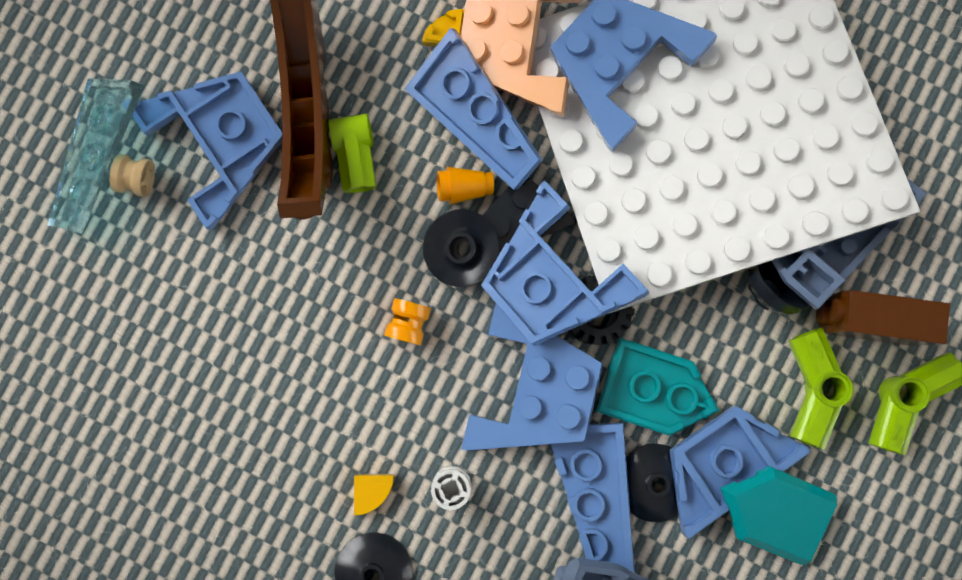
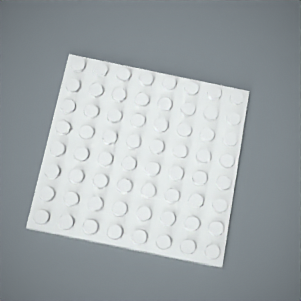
[531,0,920,314]

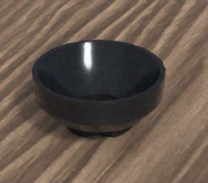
[748,261,809,314]

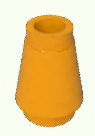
[437,166,494,205]

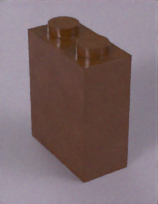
[816,290,950,346]

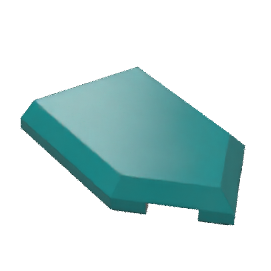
[596,338,719,436]
[720,466,838,566]

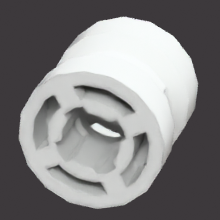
[431,466,471,510]

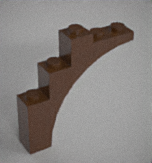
[270,0,334,220]

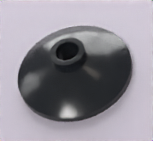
[423,209,500,287]
[626,443,679,522]
[334,532,413,580]

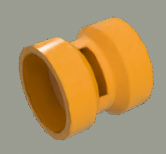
[384,298,431,346]

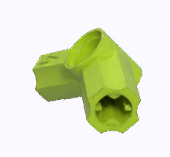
[788,328,853,450]
[868,352,962,456]

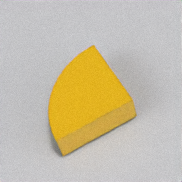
[422,9,465,47]
[354,474,395,516]

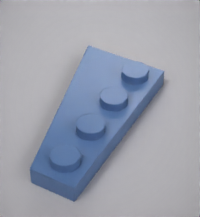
[404,28,543,190]

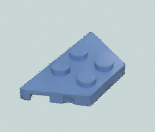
[669,406,811,539]

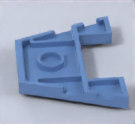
[550,0,717,153]
[125,71,283,230]
[481,180,649,346]
[461,304,603,451]

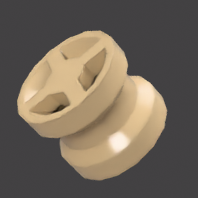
[109,154,155,198]

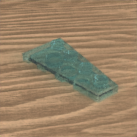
[48,79,145,233]

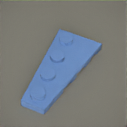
[551,422,635,573]

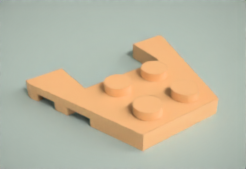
[461,0,582,116]

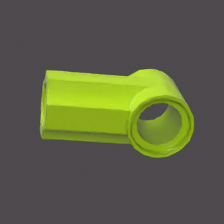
[329,113,377,193]

